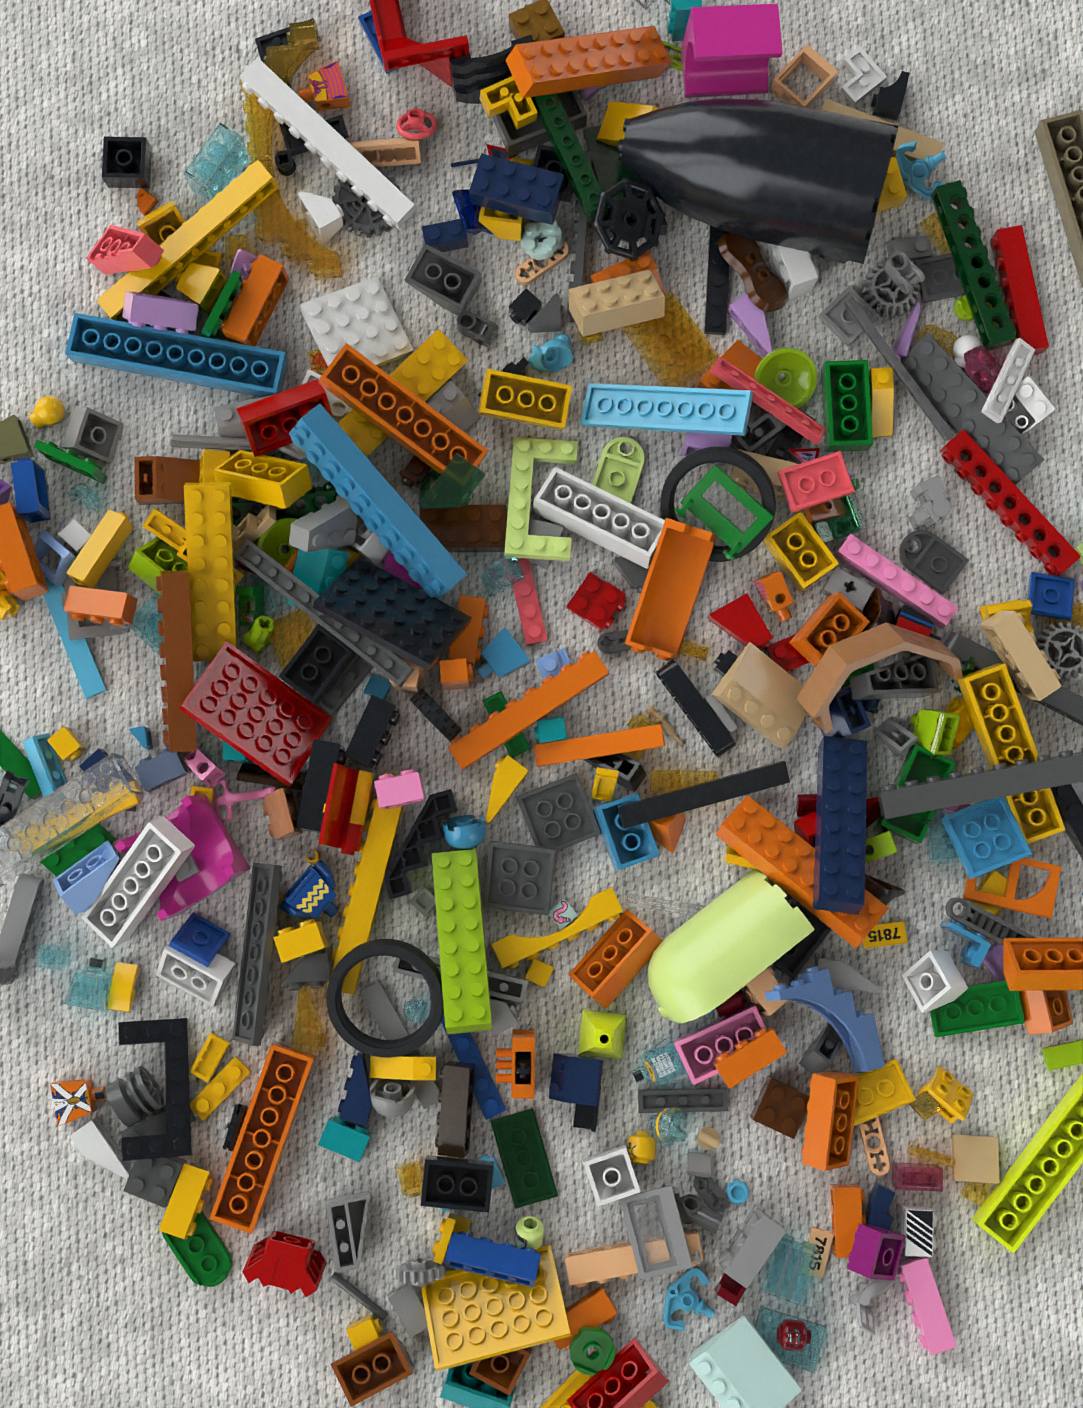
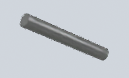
[330,1272,388,1321]

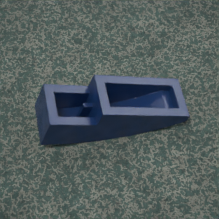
[866,1181,896,1230]

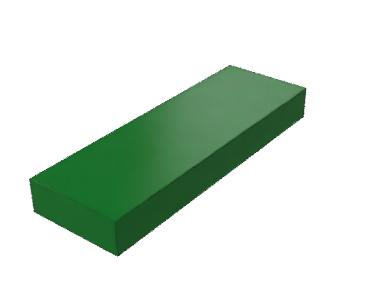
[482,691,531,758]

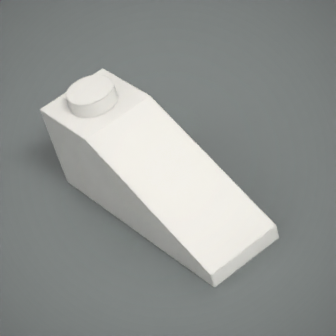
[69,1118,132,1179]

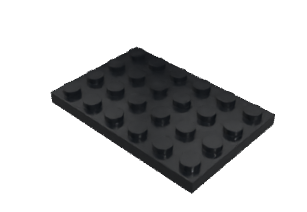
[313,557,472,671]

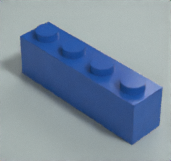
[445,1231,541,1288]

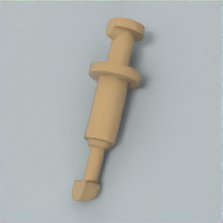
[645,704,684,747]

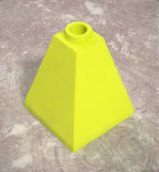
[578,1010,627,1059]

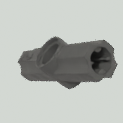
[654,1185,724,1234]

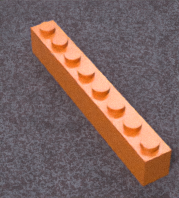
[448,650,609,770]

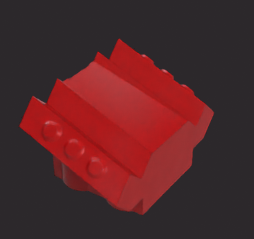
[242,1231,327,1297]

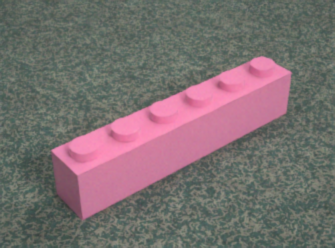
[834,534,958,629]

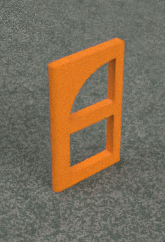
[963,858,1061,919]

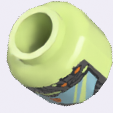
[514,1216,544,1250]

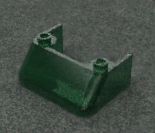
[417,453,486,509]

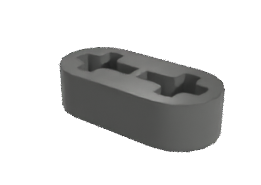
[597,630,631,653]
[693,1176,729,1212]

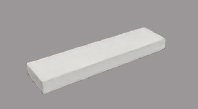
[981,338,1035,423]

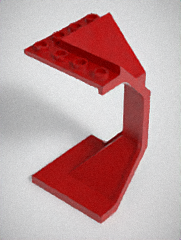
[369,0,470,87]

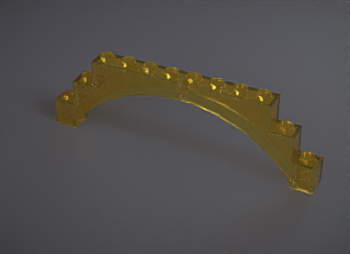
[241,20,342,280]

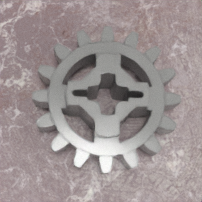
[396,1257,446,1287]

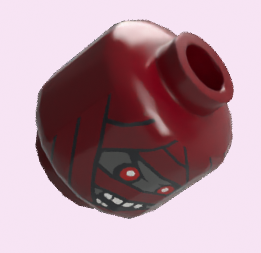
[777,1319,811,1352]

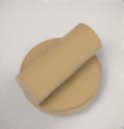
[697,1127,721,1150]

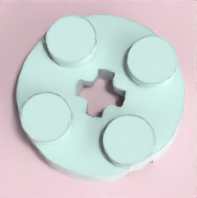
[521,220,564,260]

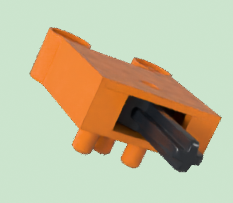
[496,1029,535,1099]

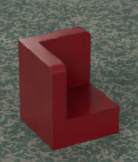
[715,1273,746,1306]

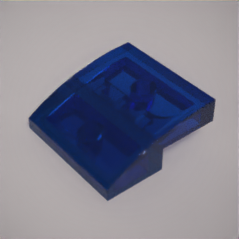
[452,189,493,235]

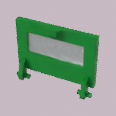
[674,464,774,561]

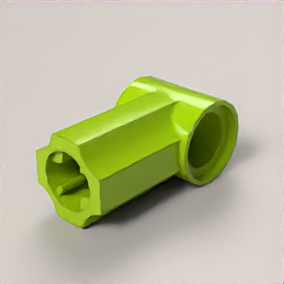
[242,615,274,656]

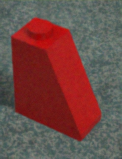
[708,593,773,651]

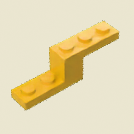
[142,508,244,587]

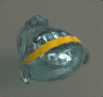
[650,1107,686,1146]

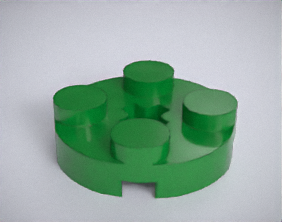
[569,1326,615,1375]

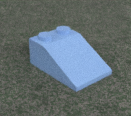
[53,840,119,915]

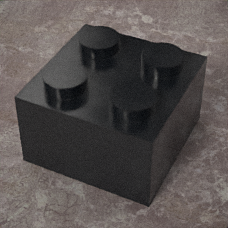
[102,136,152,188]
[533,144,573,203]

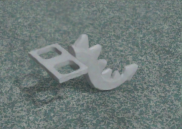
[849,1265,899,1335]

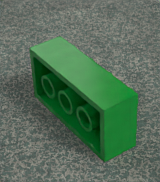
[821,360,873,452]

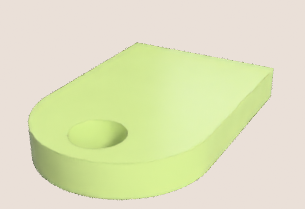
[592,437,644,504]

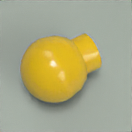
[29,396,65,429]

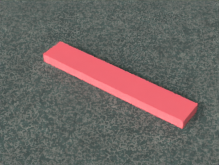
[710,357,826,445]

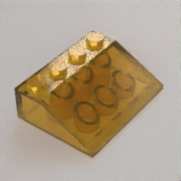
[620,291,720,387]

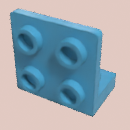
[940,920,991,968]

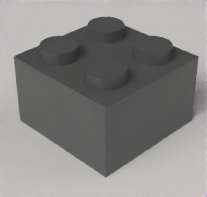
[123,1157,187,1208]

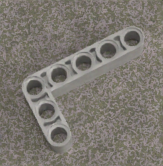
[0,873,45,986]

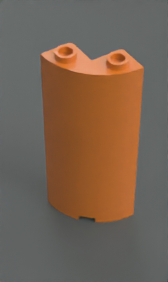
[624,518,717,661]

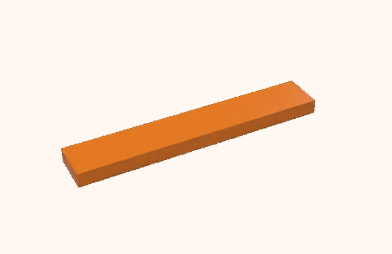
[534,724,665,767]

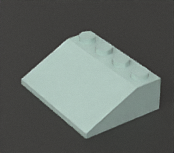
[689,1315,802,1408]

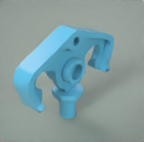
[896,141,946,199]
[663,1266,715,1331]

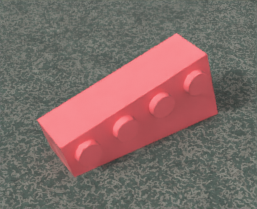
[86,225,164,275]

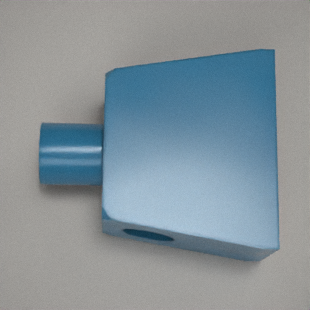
[476,628,530,679]

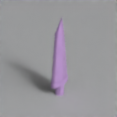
[892,298,921,362]

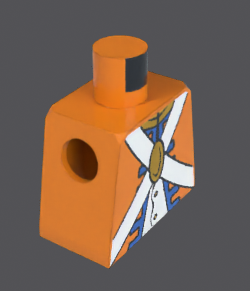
[50,1079,107,1126]

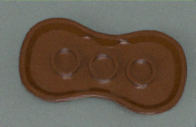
[718,233,787,312]

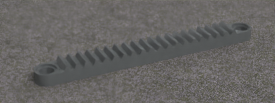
[945,897,1036,946]

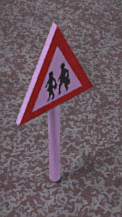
[787,448,853,478]

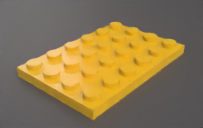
[421,1244,571,1372]

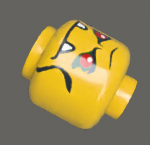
[627,1131,657,1165]

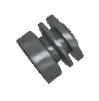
[106,1066,165,1127]

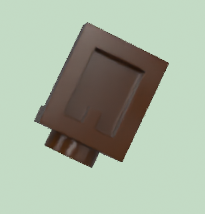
[399,455,432,488]

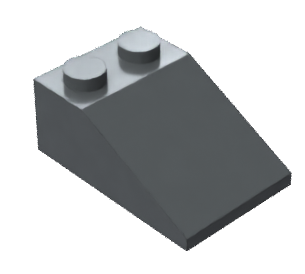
[405,244,482,316]

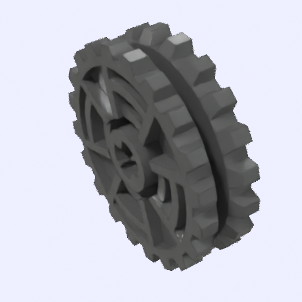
[332,165,400,238]

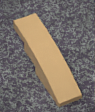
[233,504,276,554]

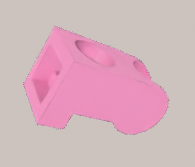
[183,748,226,788]

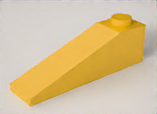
[479,158,533,241]

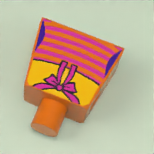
[298,61,351,111]
[753,571,793,622]

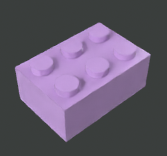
[122,291,198,334]

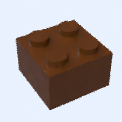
[750,1076,810,1139]

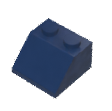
[549,1053,603,1106]

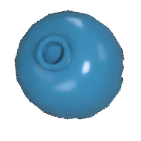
[442,815,486,850]

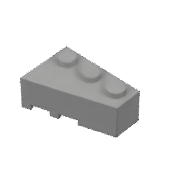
[289,496,358,552]
[325,1191,371,1273]

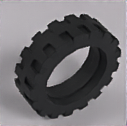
[410,688,462,742]

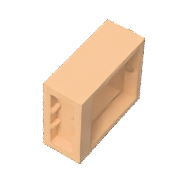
[771,44,838,107]

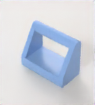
[35,530,76,586]

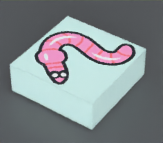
[549,899,578,930]

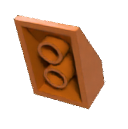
[697,340,762,390]

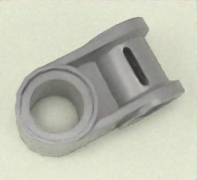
[884,251,925,294]

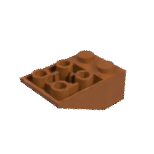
[134,456,200,505]

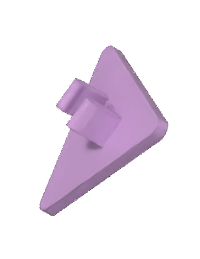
[228,249,258,280]

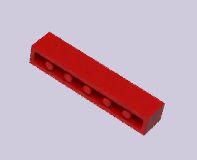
[990,225,1049,355]

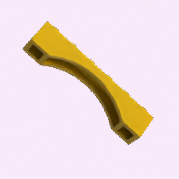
[491,887,623,970]

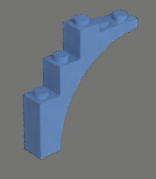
[765,966,885,1072]

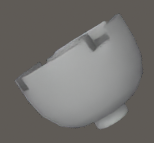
[370,1078,415,1118]

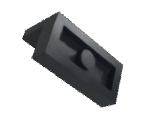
[573,1087,601,1132]

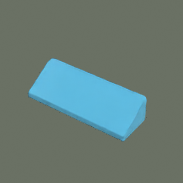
[23,733,72,802]

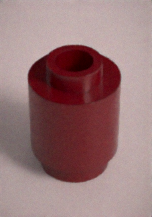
[716,990,747,1018]

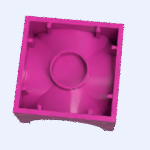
[115,794,251,921]

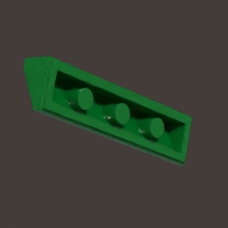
[0,730,42,800]

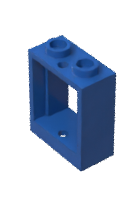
[11,458,51,523]

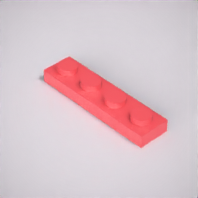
[507,558,547,646]

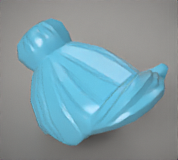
[528,334,573,372]

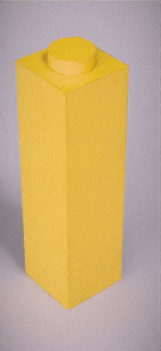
[66,509,134,589]

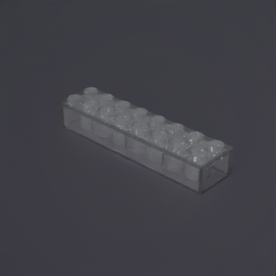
[0,753,144,887]

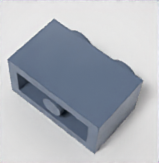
[135,748,189,792]

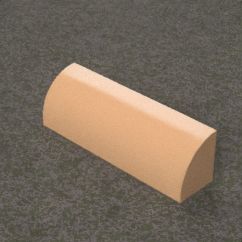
[349,137,421,167]

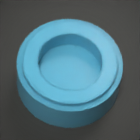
[726,1180,749,1204]

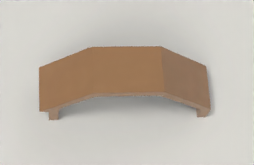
[796,623,963,734]

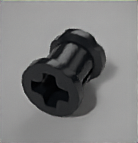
[274,150,296,176]

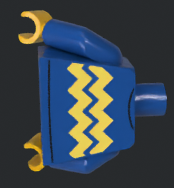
[278,850,339,919]

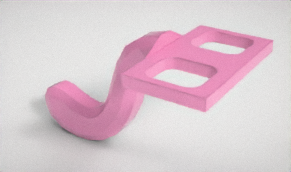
[210,780,279,821]

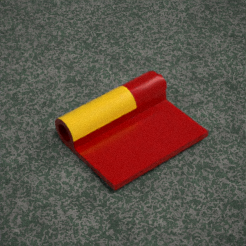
[318,763,374,855]

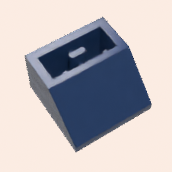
[819,687,871,738]

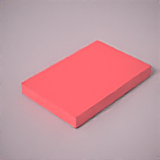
[777,451,855,513]

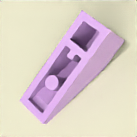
[727,293,772,357]

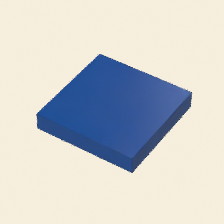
[1027,572,1075,621]
[169,912,231,967]

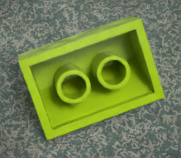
[128,537,188,595]

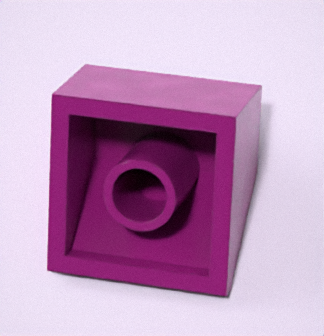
[847,1224,906,1281]

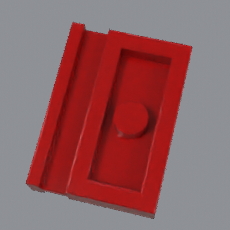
[766,634,810,672]

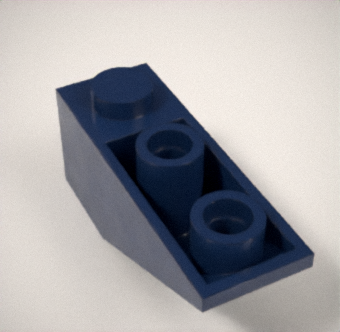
[338,1051,372,1126]

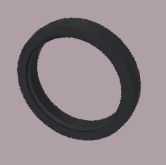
[660,447,776,562]
[326,939,444,1058]

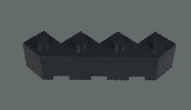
[384,789,458,900]

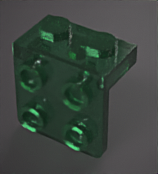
[812,492,867,543]

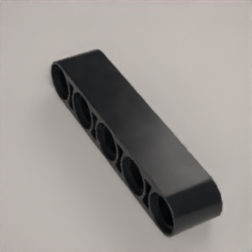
[655,659,736,758]

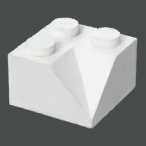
[583,1145,641,1207]

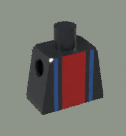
[895,605,941,641]

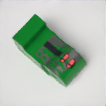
[236,586,264,626]

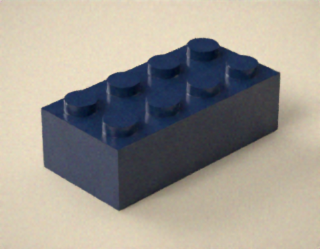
[469,153,565,225]

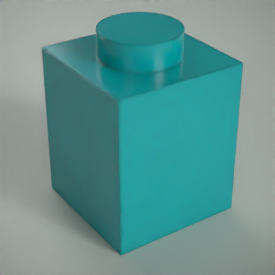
[534,717,567,744]

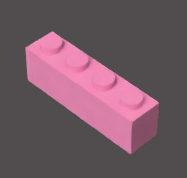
[898,1256,957,1355]

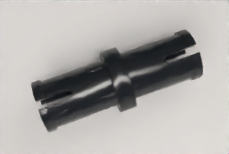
[222,1103,249,1151]

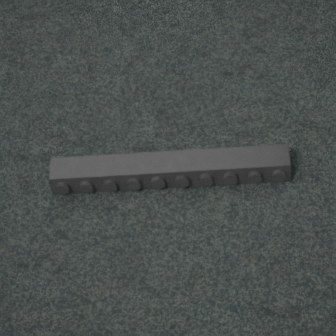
[877,748,1083,819]

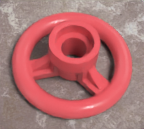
[396,108,438,140]

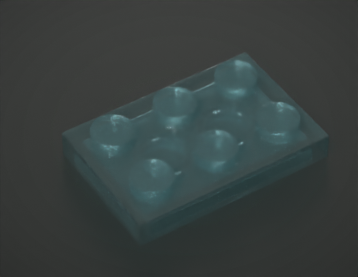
[755,1306,827,1373]

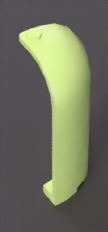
[648,869,815,1023]

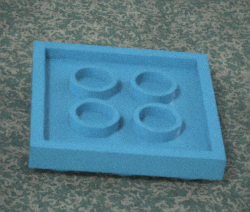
[941,797,1032,880]

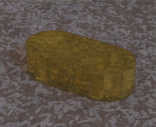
[918,324,958,354]

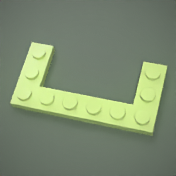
[504,437,578,561]

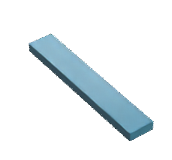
[43,572,108,699]

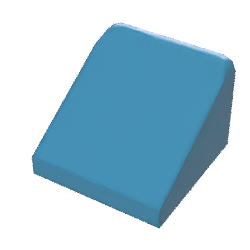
[363,674,392,700]
[129,726,153,750]

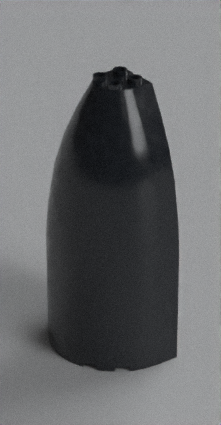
[618,98,899,264]

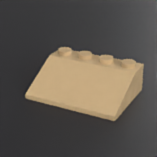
[711,642,806,749]

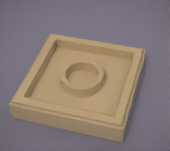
[952,1135,1000,1184]

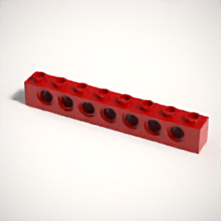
[940,429,1081,576]

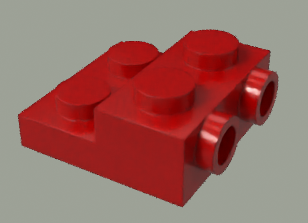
[566,572,627,632]

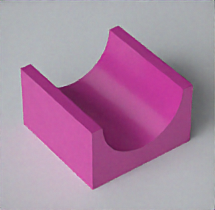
[681,3,783,98]

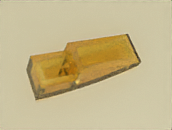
[650,770,719,793]

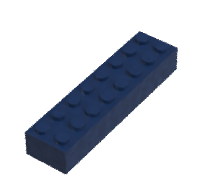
[813,735,867,915]

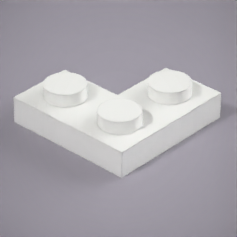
[840,46,887,106]

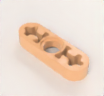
[515,241,569,285]
[858,1117,890,1176]

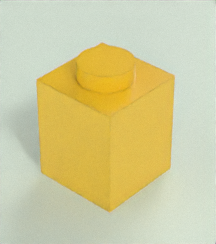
[47,726,85,762]
[346,1314,383,1351]

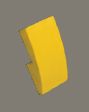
[108,962,140,1013]

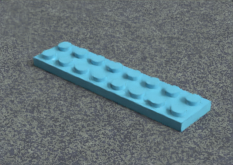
[580,383,753,436]

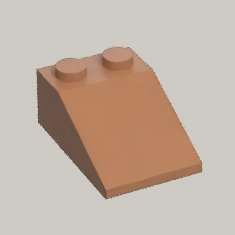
[262,788,303,841]

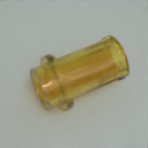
[679,640,708,661]

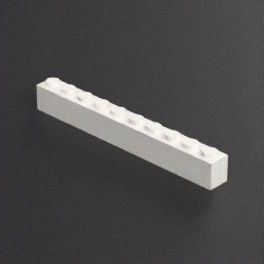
[240,57,416,229]

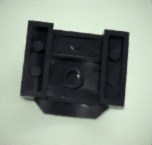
[450,35,533,104]

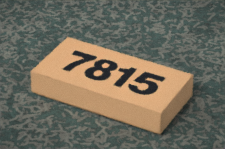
[800,1226,833,1278]

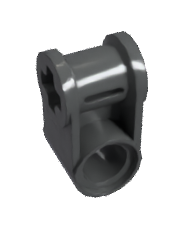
[457,311,499,347]

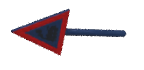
[451,144,519,167]

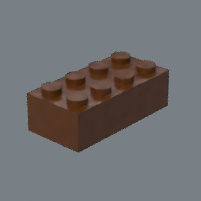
[419,505,507,552]

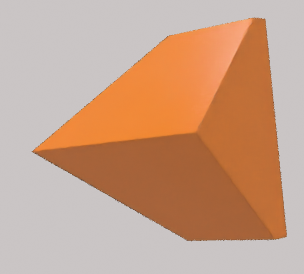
[648,812,686,854]

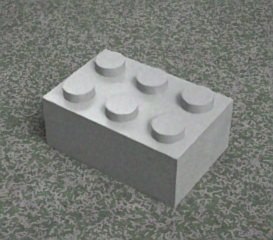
[719,1208,786,1289]

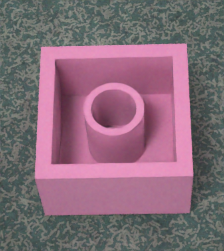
[374,769,427,810]

